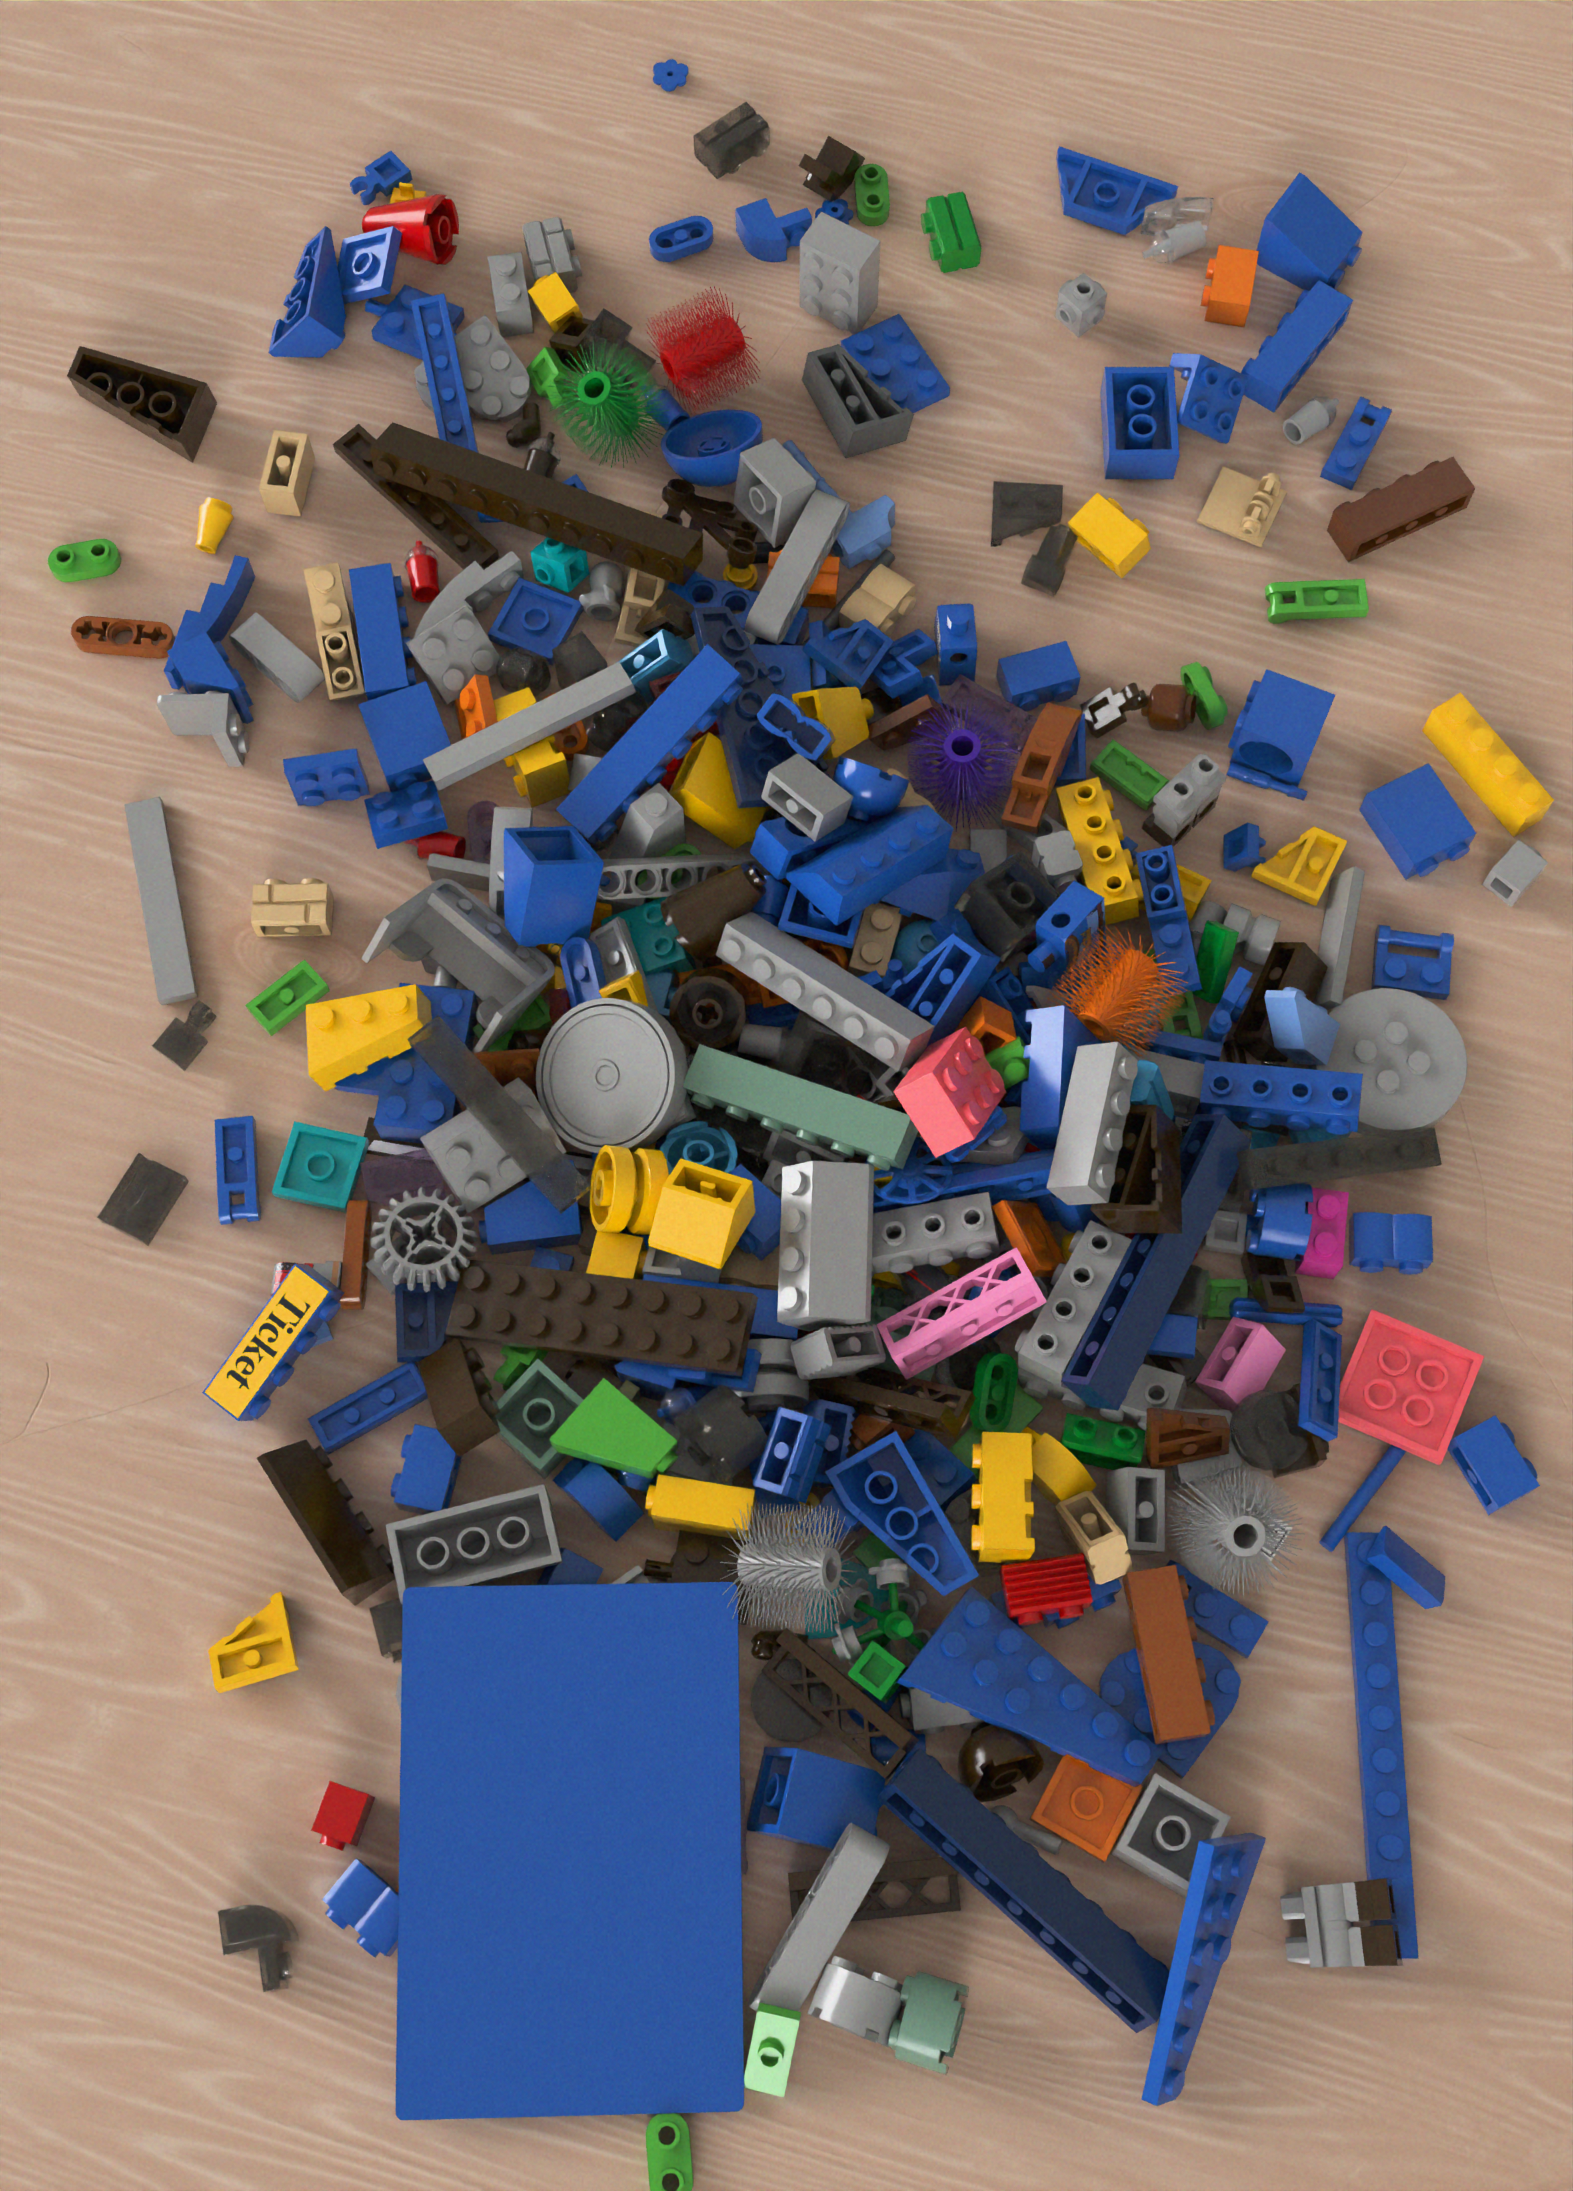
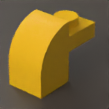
[1021,1426,1097,1505]

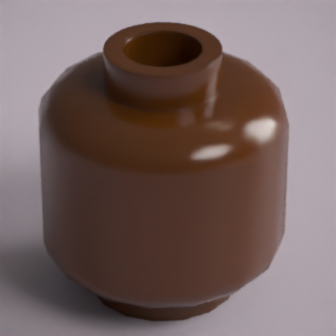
[1141,684,1196,732]

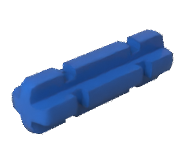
[944,1105,1007,1163]

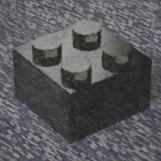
[954,851,1060,962]

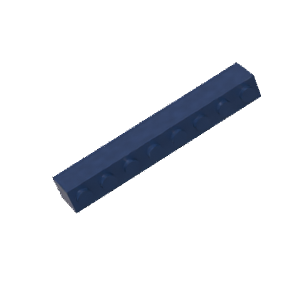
[1061,1114,1251,1411]
[877,1748,1169,2033]

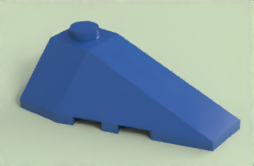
[268,226,346,358]

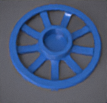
[865,1137,953,1204]

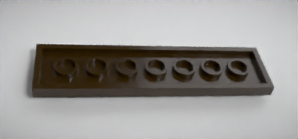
[445,1259,758,1376]

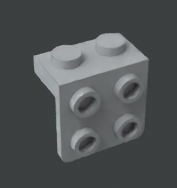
[157,691,249,767]

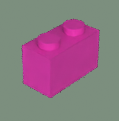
[1295,1187,1349,1279]

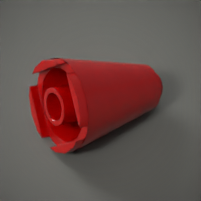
[362,194,459,265]

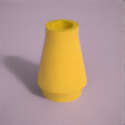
[195,498,234,554]

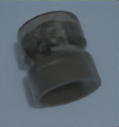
[586,690,647,752]

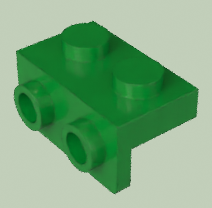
[1059,1413,1146,1470]

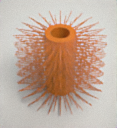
[1047,926,1190,1058]

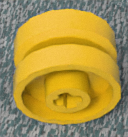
[590,1145,669,1235]

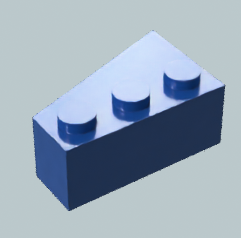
[885,933,1001,1048]
[1020,1005,1102,1150]

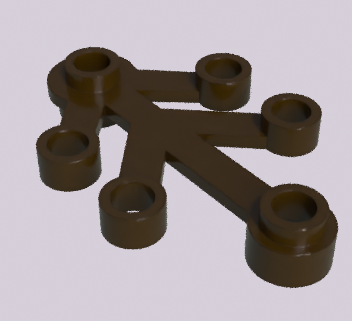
[661,479,758,569]

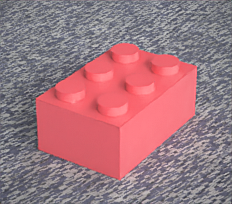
[893,1027,1006,1158]

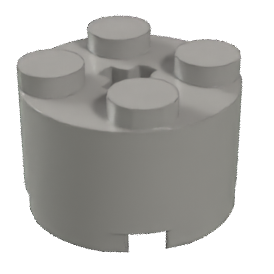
[807,1955,904,2047]

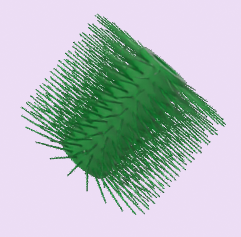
[548,339,669,468]

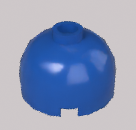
[833,756,910,822]

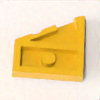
[208,1592,299,1693]

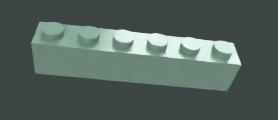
[683,1044,918,1171]

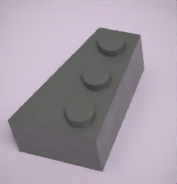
[802,344,914,458]

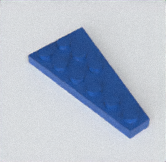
[1142,1832,1266,2106]

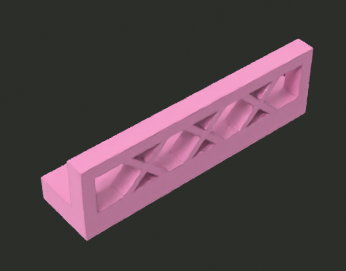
[877,1247,1047,1380]

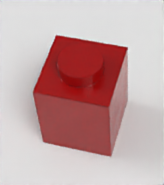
[311,1781,375,1851]

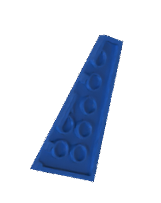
[896,1586,1163,1787]

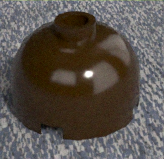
[958,1722,1044,1803]

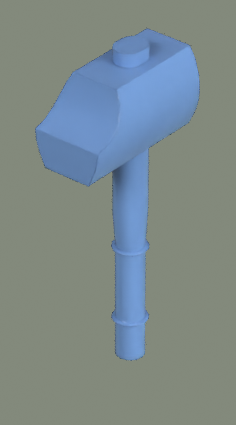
[782,440,895,569]

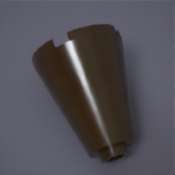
[661,863,767,961]

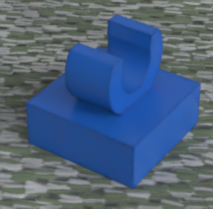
[1224,822,1266,872]

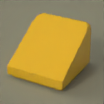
[598,970,648,1007]

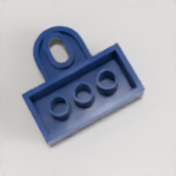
[334,983,479,1144]

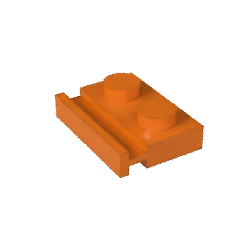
[454,674,497,740]

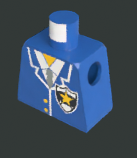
[934,603,977,686]

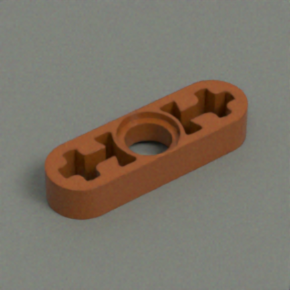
[71,616,175,659]
[340,1200,372,1310]

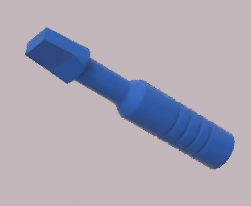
[1226,762,1308,801]

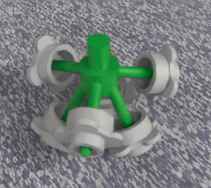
[831,1558,937,1667]

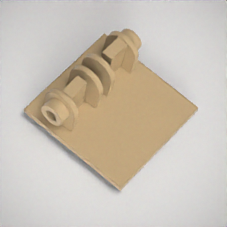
[1197,466,1287,547]

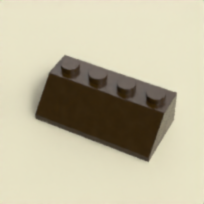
[257,1439,396,1606]

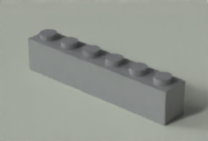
[716,912,934,1072]

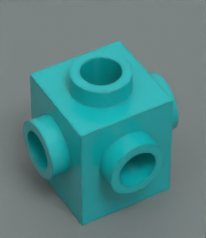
[530,537,590,593]

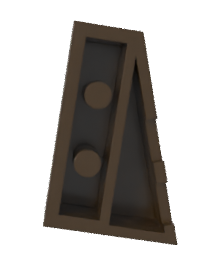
[1090,1105,1182,1234]

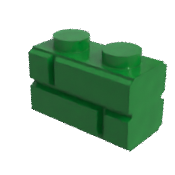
[921,191,981,273]

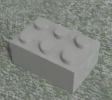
[800,212,881,334]
[420,1077,566,1214]

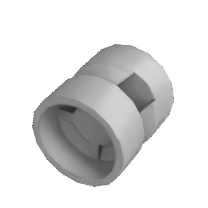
[1223,903,1281,966]

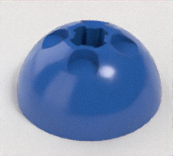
[660,409,763,487]

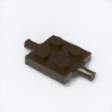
[644,1530,779,1625]

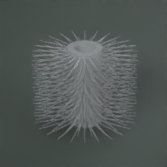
[1165,1456,1305,1597]
[720,1502,857,1633]

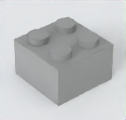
[733,438,816,548]
[1111,1773,1231,1898]

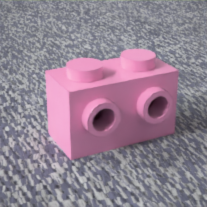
[1195,1317,1286,1415]

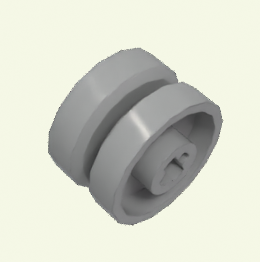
[722,1338,809,1414]

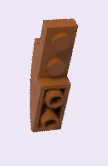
[1001,702,1082,834]

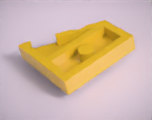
[1251,826,1347,907]

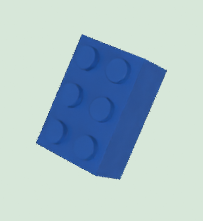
[1100,367,1180,479]

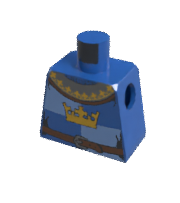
[1027,880,1106,974]

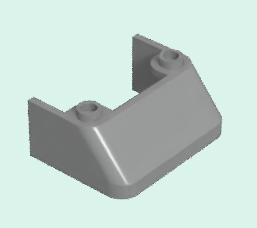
[361,878,555,1053]

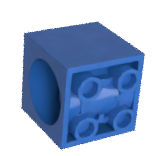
[1228,669,1335,787]

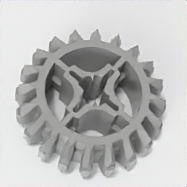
[371,1187,477,1292]

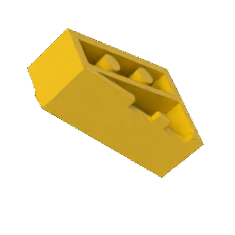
[493,687,572,808]
[306,984,433,1092]
[971,1432,1035,1563]

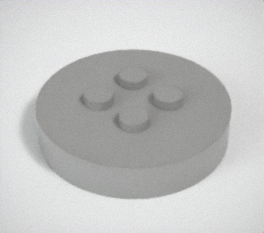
[1309,988,1467,1140]
[536,998,688,1153]

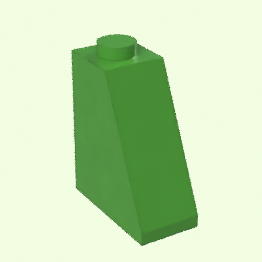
[549,1378,679,1479]

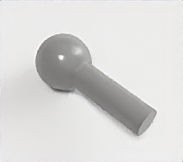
[990,1805,1063,1855]

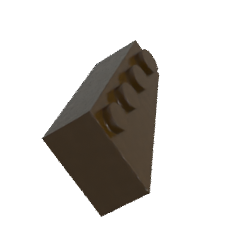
[67,346,217,463]

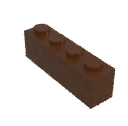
[1327,457,1475,562]

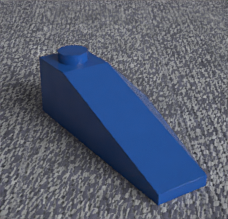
[873,848,986,934]
[825,1431,979,1597]

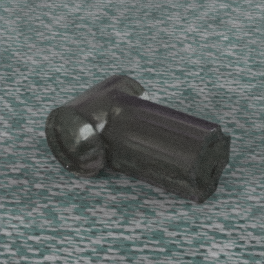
[1021,524,1078,597]

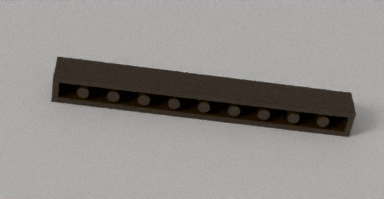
[371,422,703,586]

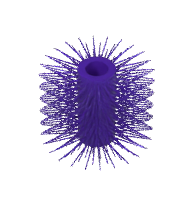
[907,698,1018,831]

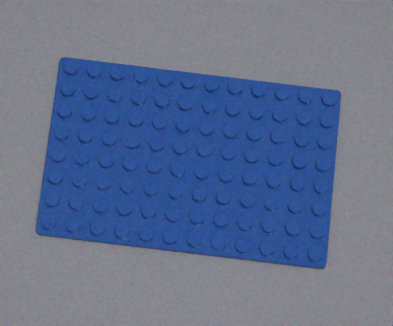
[395,1582,744,2120]

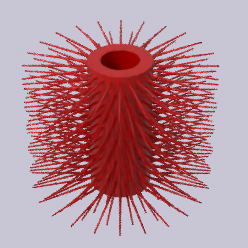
[646,286,760,415]

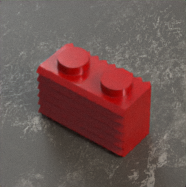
[999,1553,1093,1625]

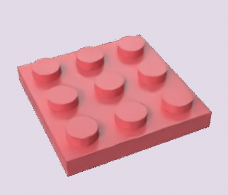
[1338,1309,1484,1466]

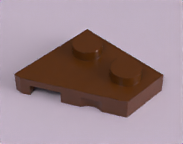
[1146,1407,1230,1469]

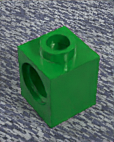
[847,1640,907,1704]

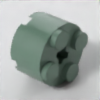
[888,1971,969,2075]

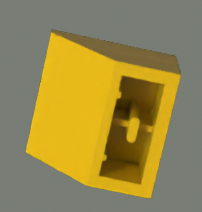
[648,1158,755,1269]

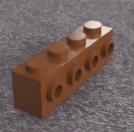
[1122,1565,1215,1745]

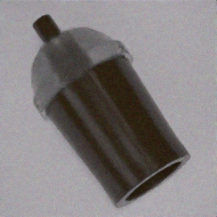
[523,432,561,479]

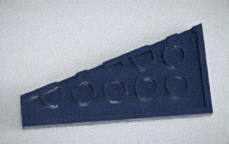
[691,607,831,808]

